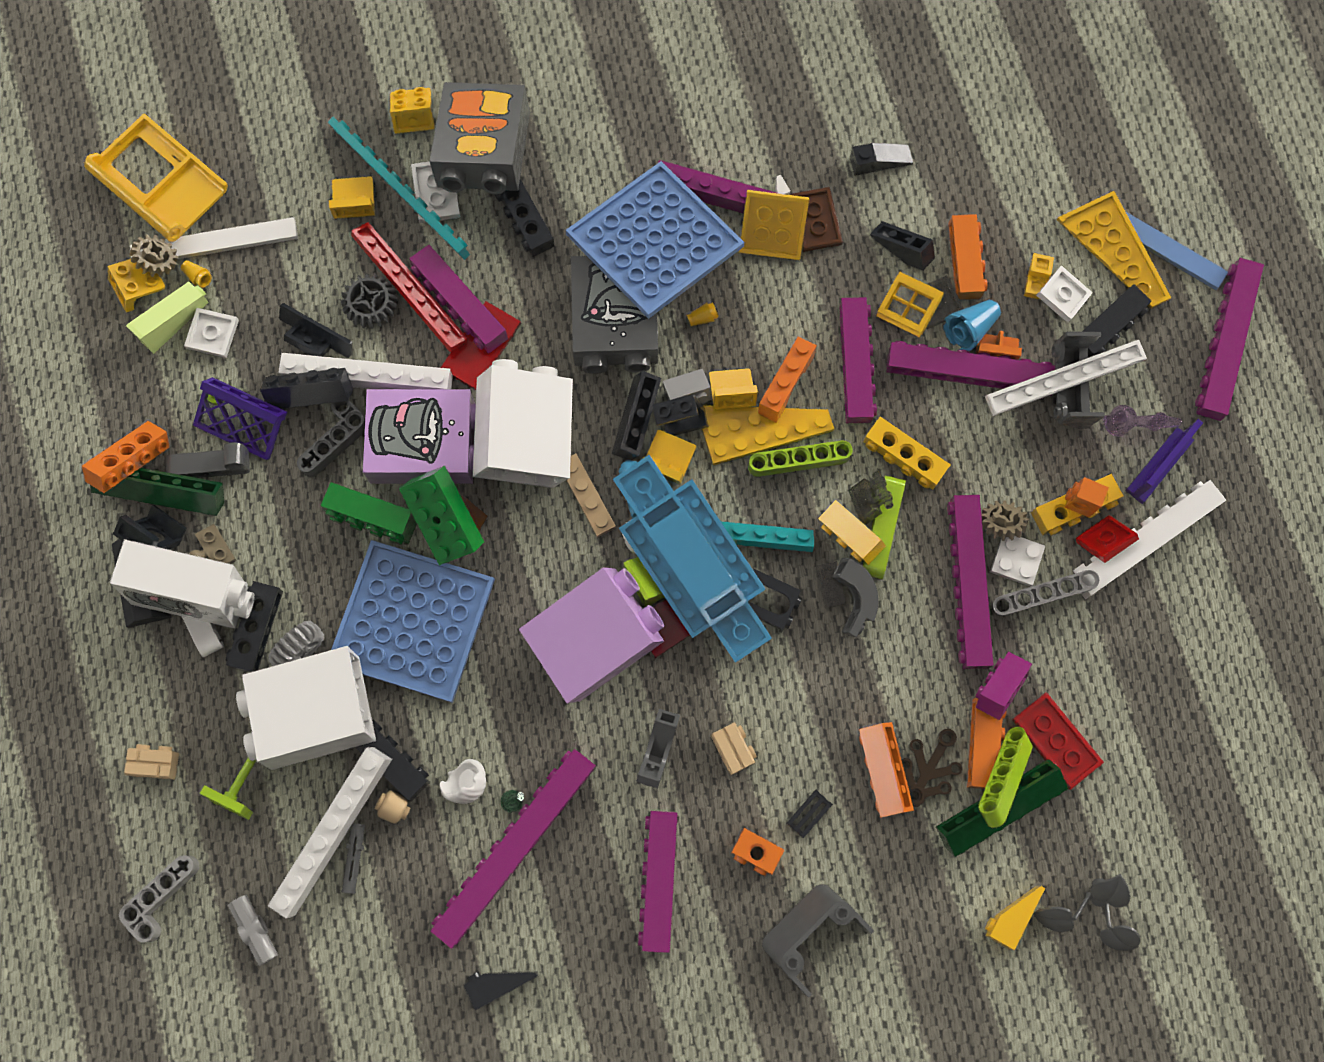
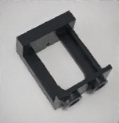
[652,394,709,436]
[113,505,187,550]
[748,569,802,633]

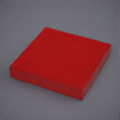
[1075,515,1139,563]

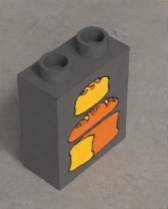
[429,82,530,194]

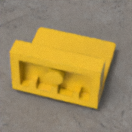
[390,87,435,134]
[329,176,375,219]
[108,259,165,313]
[709,369,758,410]
[643,430,696,484]

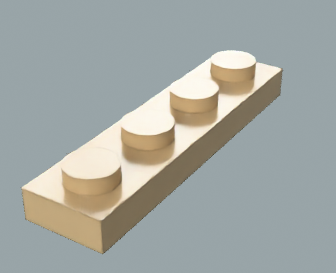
[566,454,616,537]

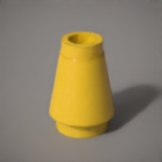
[181,261,212,288]
[687,302,719,327]

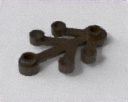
[901,729,962,807]

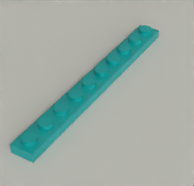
[328,117,470,260]

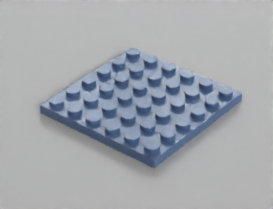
[566,161,744,319]
[331,540,495,703]

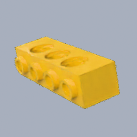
[863,417,951,490]
[1031,474,1124,536]

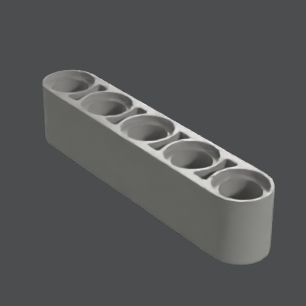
[993,570,1100,616]

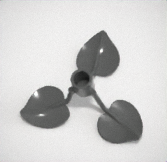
[1033,874,1141,951]

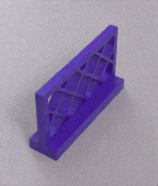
[193,377,287,460]
[1125,419,1203,504]

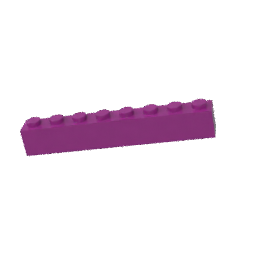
[1195,258,1264,421]
[886,341,1055,396]
[947,495,994,669]

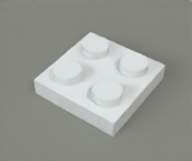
[1036,266,1093,323]
[184,308,239,358]
[990,536,1045,587]

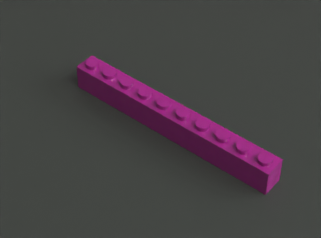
[431,749,596,949]

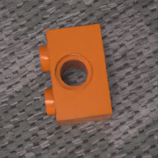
[1065,477,1109,517]
[731,828,784,876]

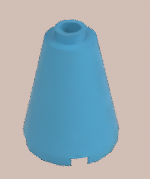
[943,300,1001,351]

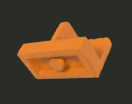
[975,331,1022,360]

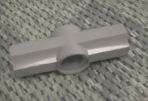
[228,895,278,966]

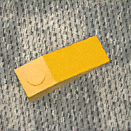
[985,886,1045,950]

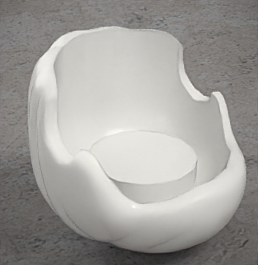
[439,759,486,804]

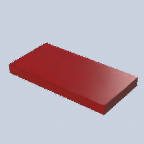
[441,301,521,390]
[1012,692,1104,790]

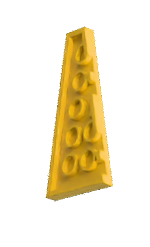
[1057,191,1171,309]
[702,405,834,465]

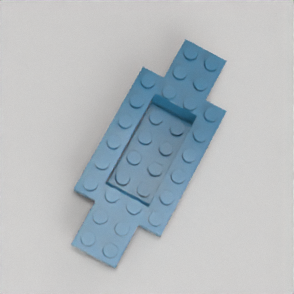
[613,455,772,663]

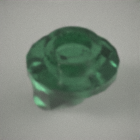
[500,790,524,813]

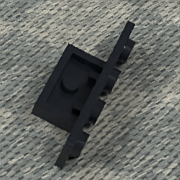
[279,303,353,358]

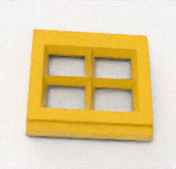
[876,272,944,338]

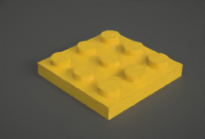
[739,190,809,260]

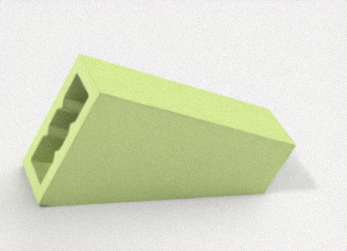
[126,282,209,354]

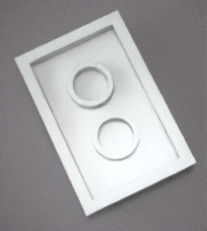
[411,162,460,223]

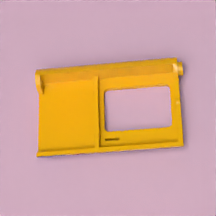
[84,113,228,242]

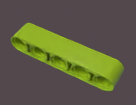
[748,440,853,477]
[863,475,906,580]
[979,727,1032,828]

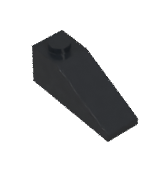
[850,143,913,176]
[870,221,935,271]
[463,971,539,1011]

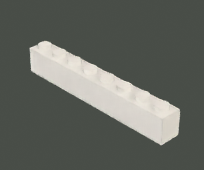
[278,353,453,389]
[1073,480,1226,599]
[268,747,392,919]

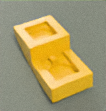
[1024,253,1054,300]

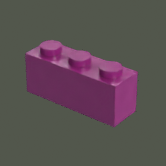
[975,651,1032,720]

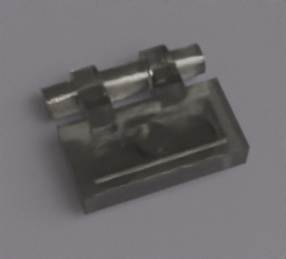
[848,471,894,525]

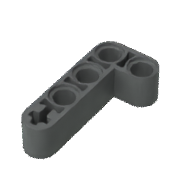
[297,401,365,477]
[165,442,250,478]

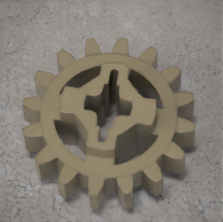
[129,234,178,277]
[981,500,1029,541]

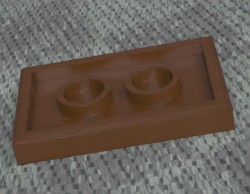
[790,187,843,252]

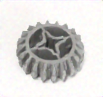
[268,620,324,666]

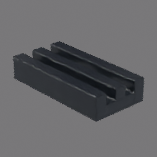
[786,790,833,838]

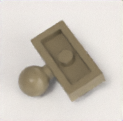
[188,524,236,564]

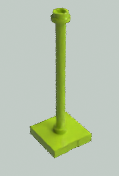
[200,758,257,820]

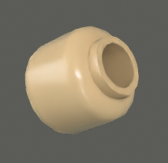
[375,790,410,824]

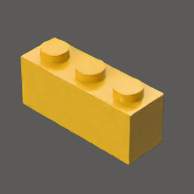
[818,500,886,565]

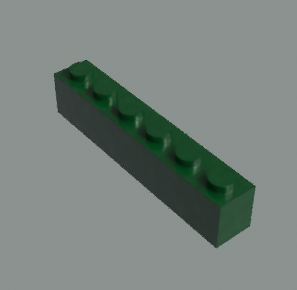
[90,468,224,516]
[936,759,1068,857]

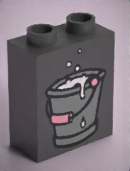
[571,256,658,374]

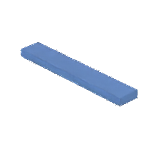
[1125,211,1228,290]

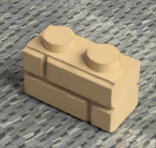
[711,722,757,776]
[124,744,179,780]

